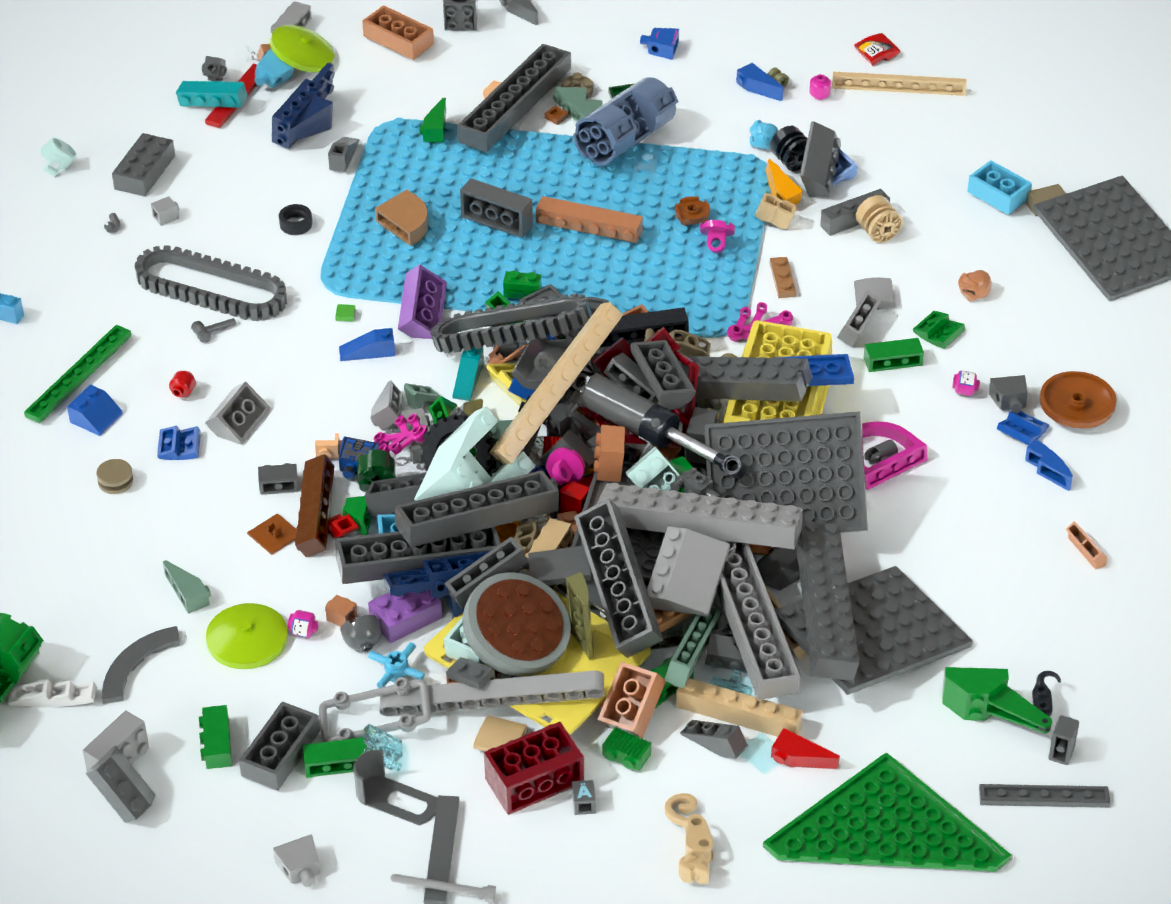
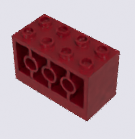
[484,721,584,815]

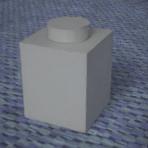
[150,196,180,226]

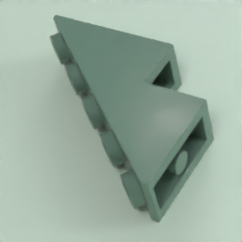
[552,87,603,122]

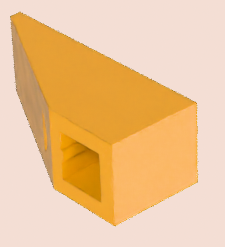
[765,159,803,205]

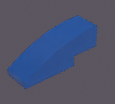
[1025,439,1073,491]

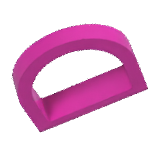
[862,421,928,490]

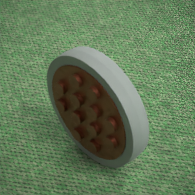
[463,572,571,677]

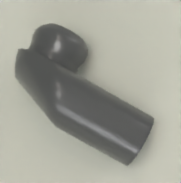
[104,213,121,233]

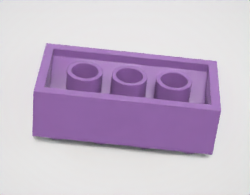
[398,264,447,339]

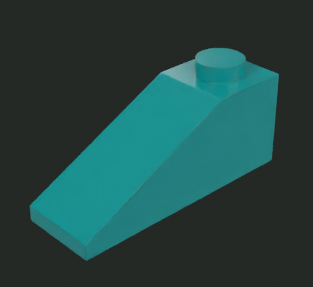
[452,347,484,401]

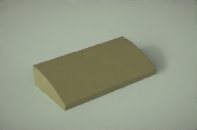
[566,572,594,660]

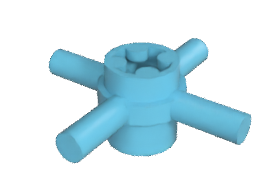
[368,642,425,688]

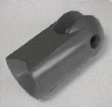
[864,440,898,465]

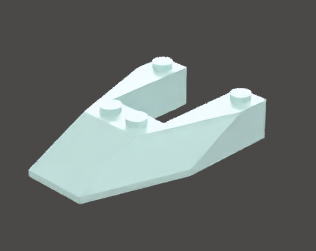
[414,406,535,501]

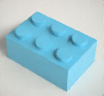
[967,160,1032,215]

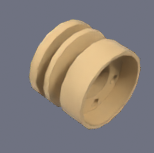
[856,195,902,243]

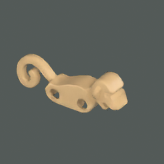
[664,793,714,884]

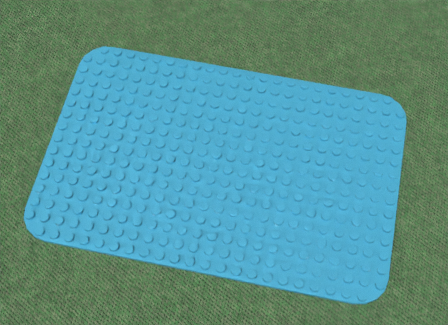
[320,117,771,338]

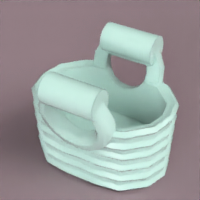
[40,137,77,177]

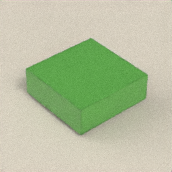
[335,304,356,322]

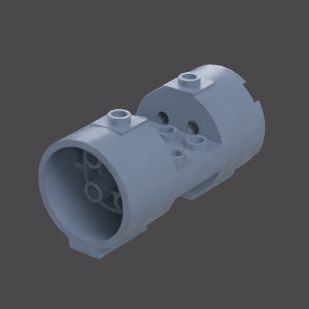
[573,77,679,166]

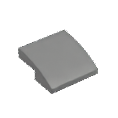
[854,277,895,310]

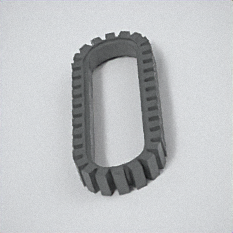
[134,245,287,321]
[430,294,593,353]

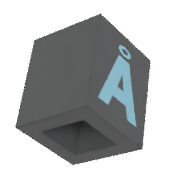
[572,780,596,815]

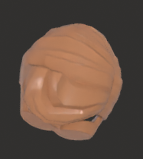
[958,269,992,302]

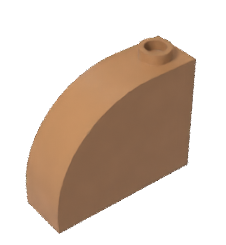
[375,189,428,246]

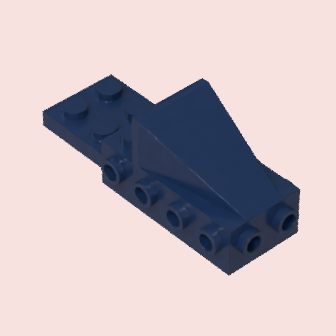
[271,62,335,149]
[383,551,490,617]

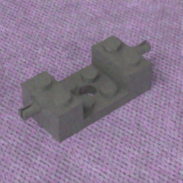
[542,402,601,469]

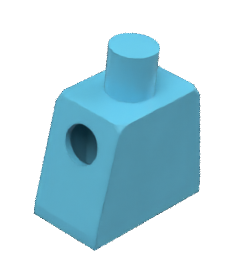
[254,49,294,88]

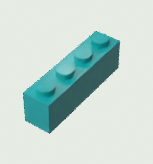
[176,80,248,108]

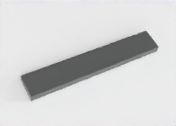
[978,784,1110,808]
[423,795,460,904]

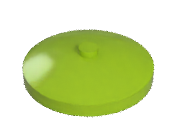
[270,25,334,72]
[206,603,288,669]

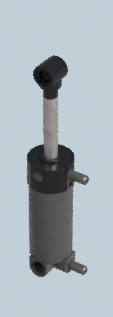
[565,373,747,479]

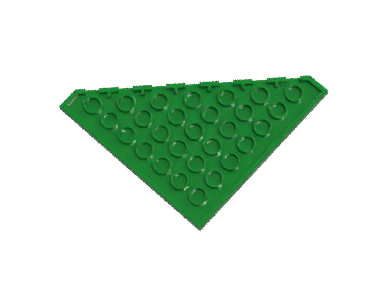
[763,752,1012,872]

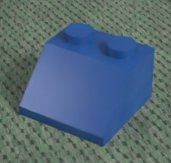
[67,384,123,436]

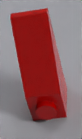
[771,728,840,769]

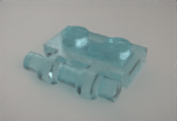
[364,724,403,771]

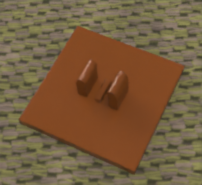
[247,513,297,555]

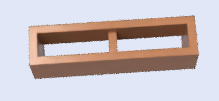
[1065,521,1107,570]

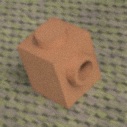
[325,594,358,627]

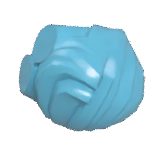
[749,119,779,150]

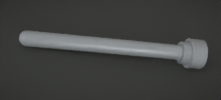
[390,874,496,903]

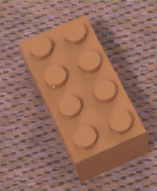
[362,5,434,60]

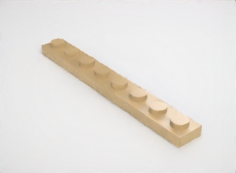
[832,71,967,96]

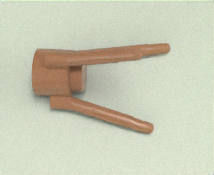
[487,344,527,364]

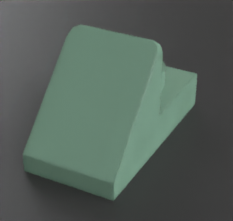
[403,383,440,409]

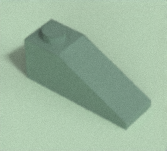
[162,560,211,614]

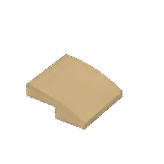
[473,715,528,751]

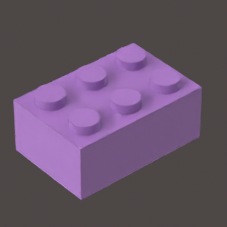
[368,590,442,644]

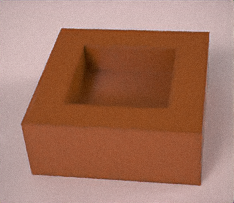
[544,105,568,125]

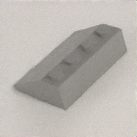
[647,526,730,616]

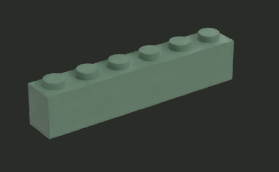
[664,605,722,688]

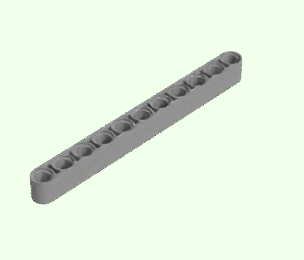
[379,671,604,716]

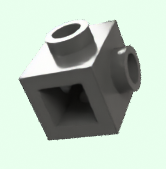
[201,56,227,81]

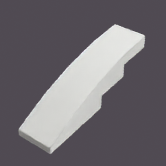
[8,679,97,708]

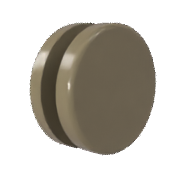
[96,459,134,494]

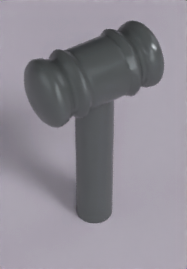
[191,318,236,343]

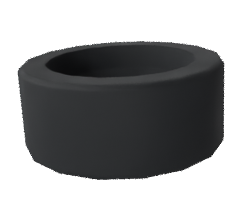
[278,204,313,235]

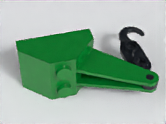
[941,667,1061,734]

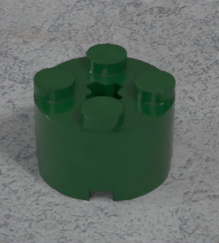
[357,449,396,492]

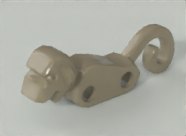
[644,328,737,357]

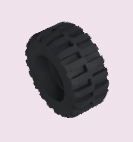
[421,415,496,475]

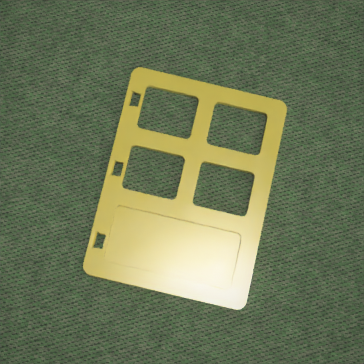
[424,572,651,735]

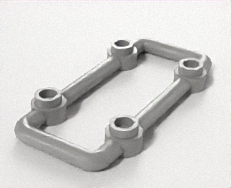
[318,677,431,742]

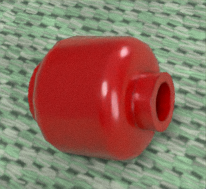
[169,370,196,398]

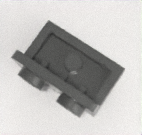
[446,657,496,689]

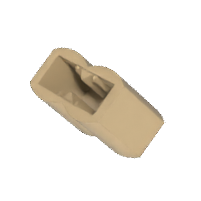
[755,193,797,229]

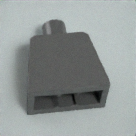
[989,375,1028,413]

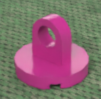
[700,220,735,253]
[546,447,585,485]

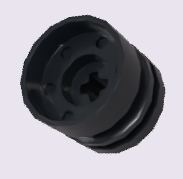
[770,125,808,171]

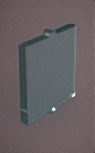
[740,732,778,774]

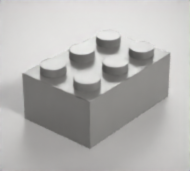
[82,710,149,772]

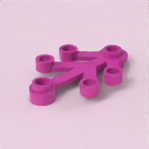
[727,302,793,342]
[373,413,428,455]

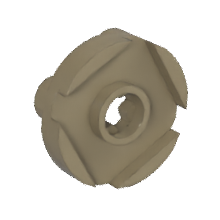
[560,72,594,98]

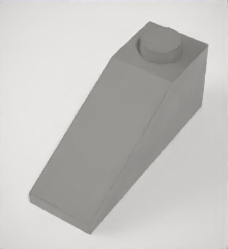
[370,380,402,431]

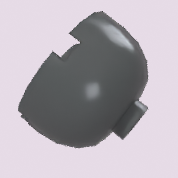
[340,615,382,652]

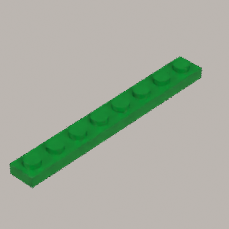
[24,324,132,424]

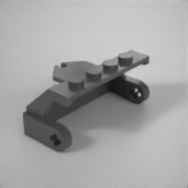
[512,311,593,390]

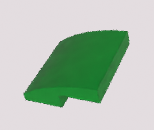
[912,310,966,349]

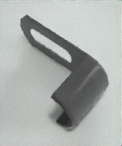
[353,749,437,826]

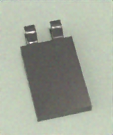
[515,546,592,586]

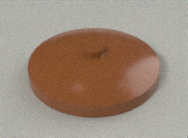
[1040,371,1117,428]

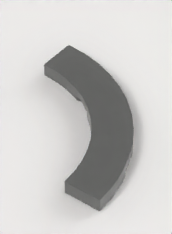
[102,626,180,704]

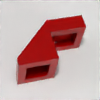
[328,514,359,538]

